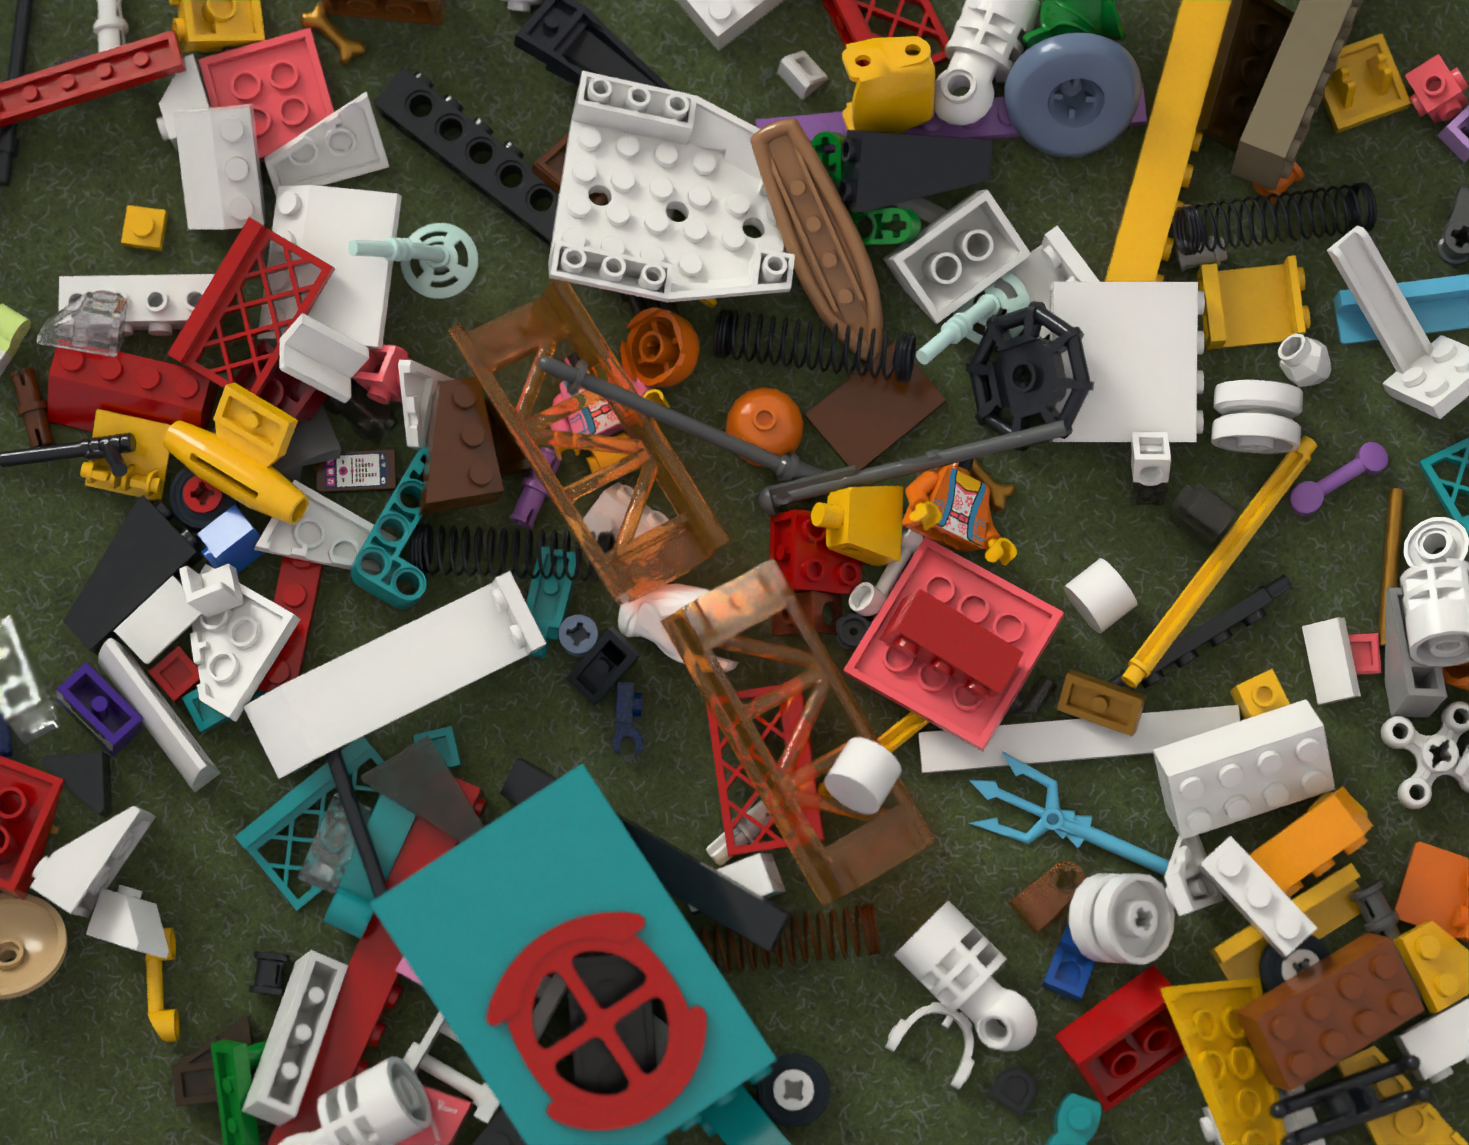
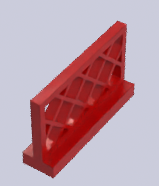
[821,0,949,67]
[167,217,335,397]
[705,679,826,857]

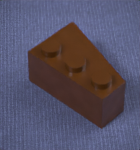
[418,376,504,515]

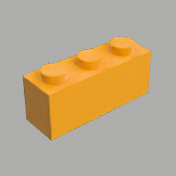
[1248,786,1373,897]

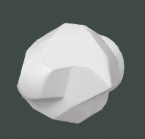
[1278,333,1331,387]

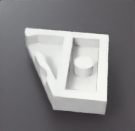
[398,359,455,451]
[1164,834,1224,916]

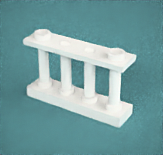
[403,972,568,1124]

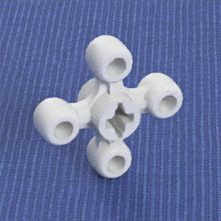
[1381,701,1469,810]

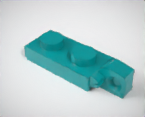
[526,546,577,660]

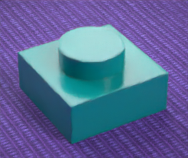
[413,726,462,776]

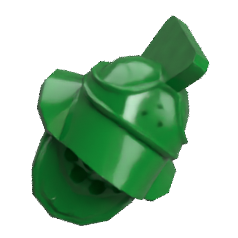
[1022,0,1127,48]

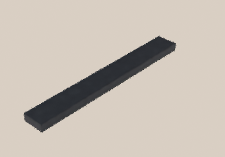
[500,758,792,951]

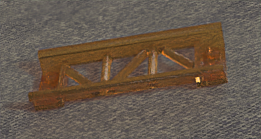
[448,279,730,606]
[661,558,935,907]

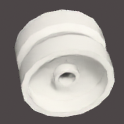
[1211,380,1303,454]
[1069,873,1174,964]

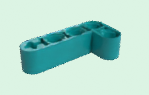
[350,447,427,609]
[323,774,427,939]

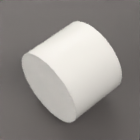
[1063,558,1137,634]
[825,738,901,814]

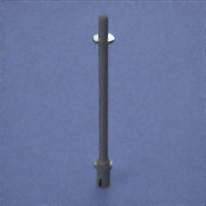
[538,356,828,483]

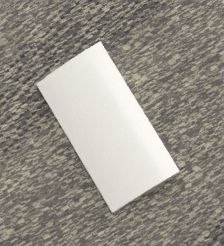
[98,638,220,792]

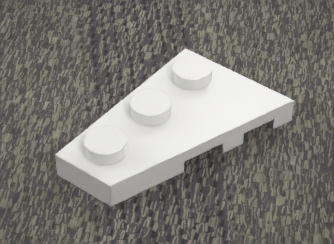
[265,91,389,197]
[254,480,398,575]

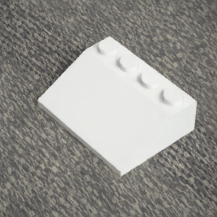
[257,185,402,349]

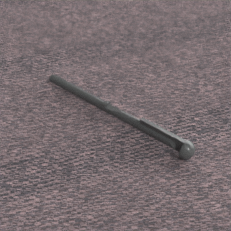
[758,420,1067,515]

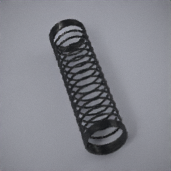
[1173,182,1377,256]
[713,308,916,384]
[410,524,616,583]

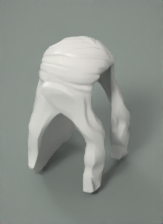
[618,582,752,673]

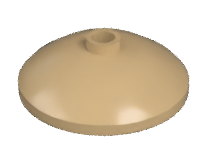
[0,893,68,1000]

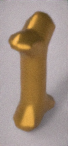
[300,2,366,66]
[963,444,1017,512]

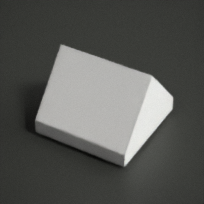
[777,51,828,101]

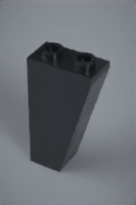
[838,129,993,212]
[63,495,203,655]

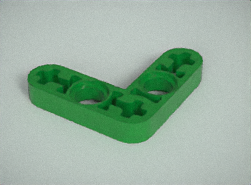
[811,131,921,245]

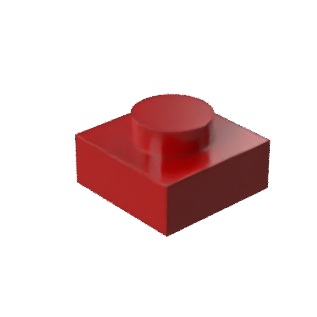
[148,646,200,703]

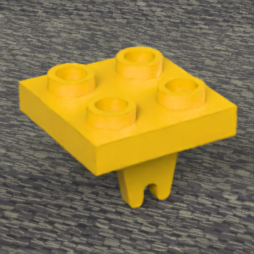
[1322,33,1411,134]

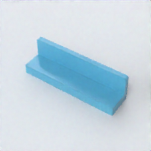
[1333,274,1469,344]

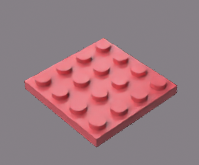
[843,537,1064,752]

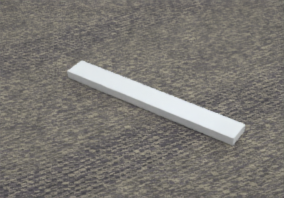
[918,705,1240,774]

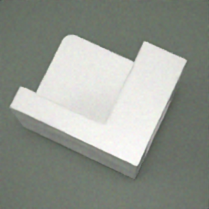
[179,563,244,618]

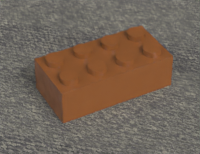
[1235,932,1424,1092]

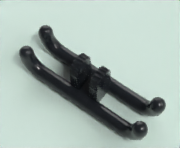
[1268,1055,1432,1145]

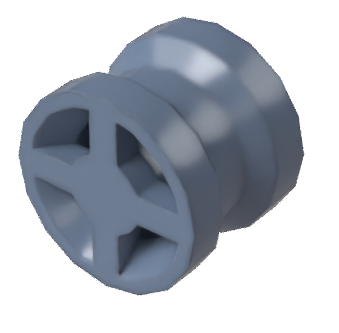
[559,614,600,657]

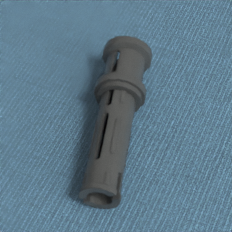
[1348,879,1422,1000]

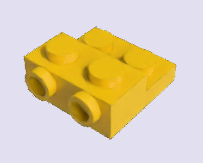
[169,0,265,52]

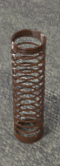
[691,903,880,975]

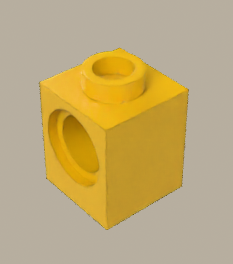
[1229,669,1290,720]

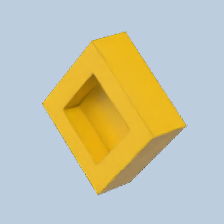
[121,205,168,251]

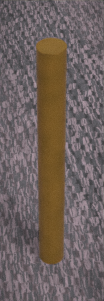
[1378,488,1405,647]

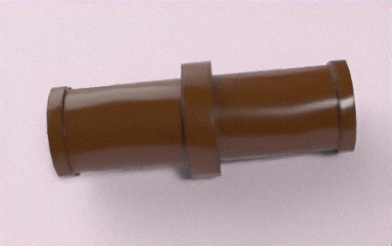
[10,367,56,448]

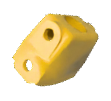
[842,36,935,133]

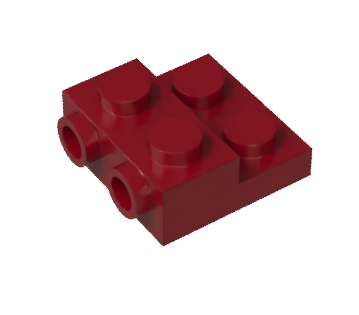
[217,340,328,431]

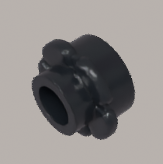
[836,612,872,651]

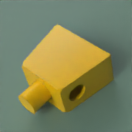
[811,486,903,566]

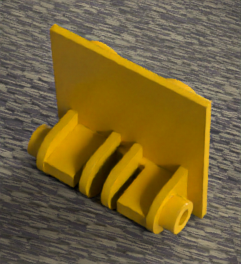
[80,409,171,502]

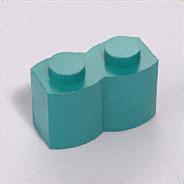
[1044,1093,1101,1145]

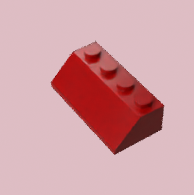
[47,337,219,433]

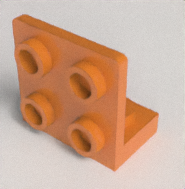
[1393,842,1469,944]

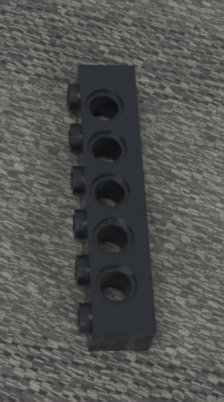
[373,67,559,247]

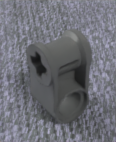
[1437,185,1469,266]

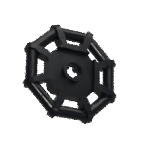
[965,301,1094,451]

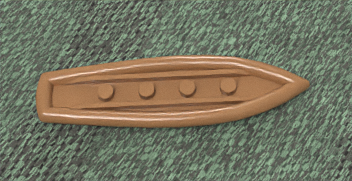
[750,118,883,362]

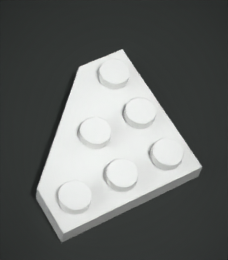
[190,564,301,722]

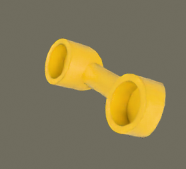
[145,927,180,1042]

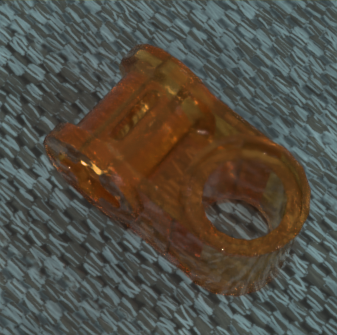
[1008,861,1085,934]

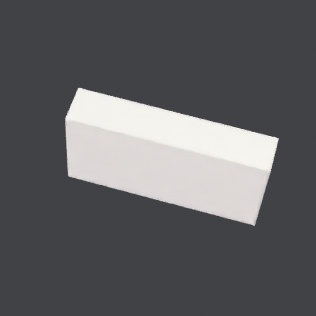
[1302,617,1361,705]

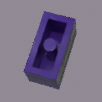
[56,662,143,757]

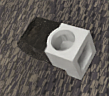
[1129,432,1171,506]

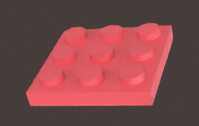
[198,28,335,163]

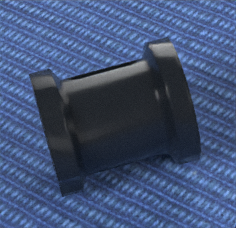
[249,951,290,996]

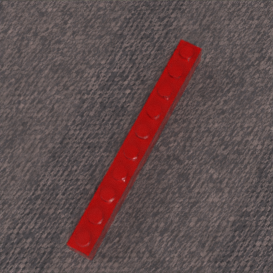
[268,770,487,1145]

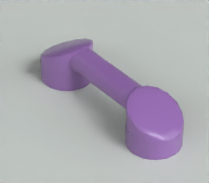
[1288,442,1388,516]

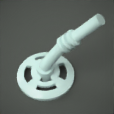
[348,223,478,299]
[916,272,1031,365]

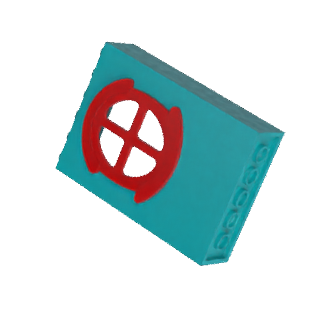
[369,763,777,1145]

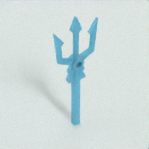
[968,751,1170,876]

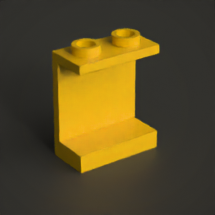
[1196,255,1310,350]

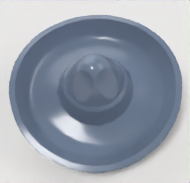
[1004,33,1142,158]

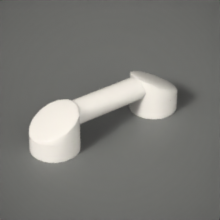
[849,514,923,616]

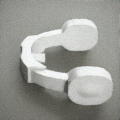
[885,1002,975,1090]

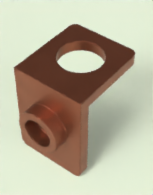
[772,591,842,636]

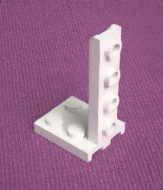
[1327,225,1469,419]

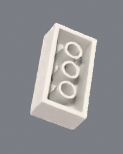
[1153,699,1335,840]

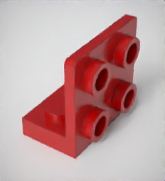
[769,509,862,596]

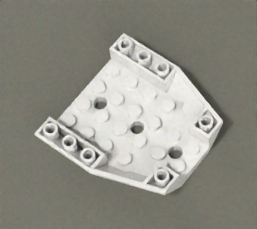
[548,71,795,302]

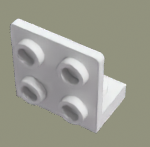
[995,225,1100,339]

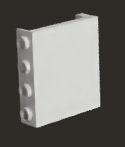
[1049,282,1205,442]

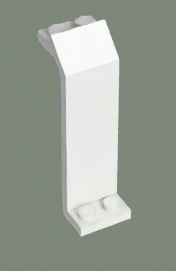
[243,571,546,779]

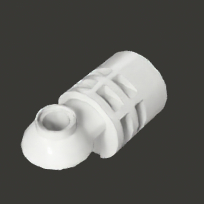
[934,0,1041,126]
[1400,517,1469,667]
[894,900,1037,1052]
[278,1057,432,1145]

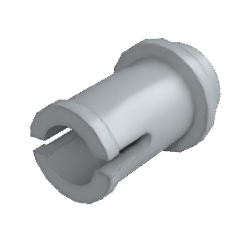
[1175,235,1227,272]

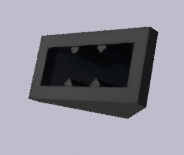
[40,752,112,818]

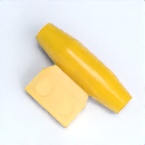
[163,382,309,525]

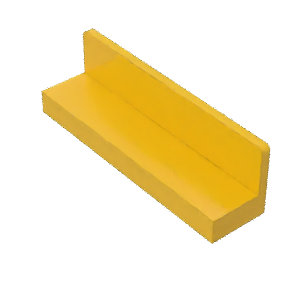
[1209,863,1361,980]

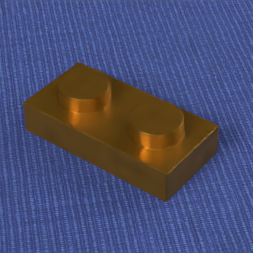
[1057,669,1147,736]

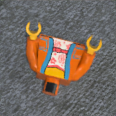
[901,459,1017,566]

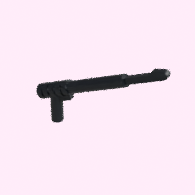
[0,433,136,477]

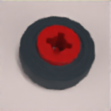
[169,467,240,531]

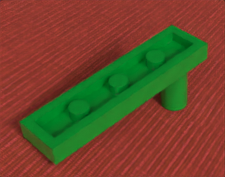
[211,1039,267,1145]

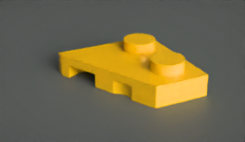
[1393,920,1469,1014]

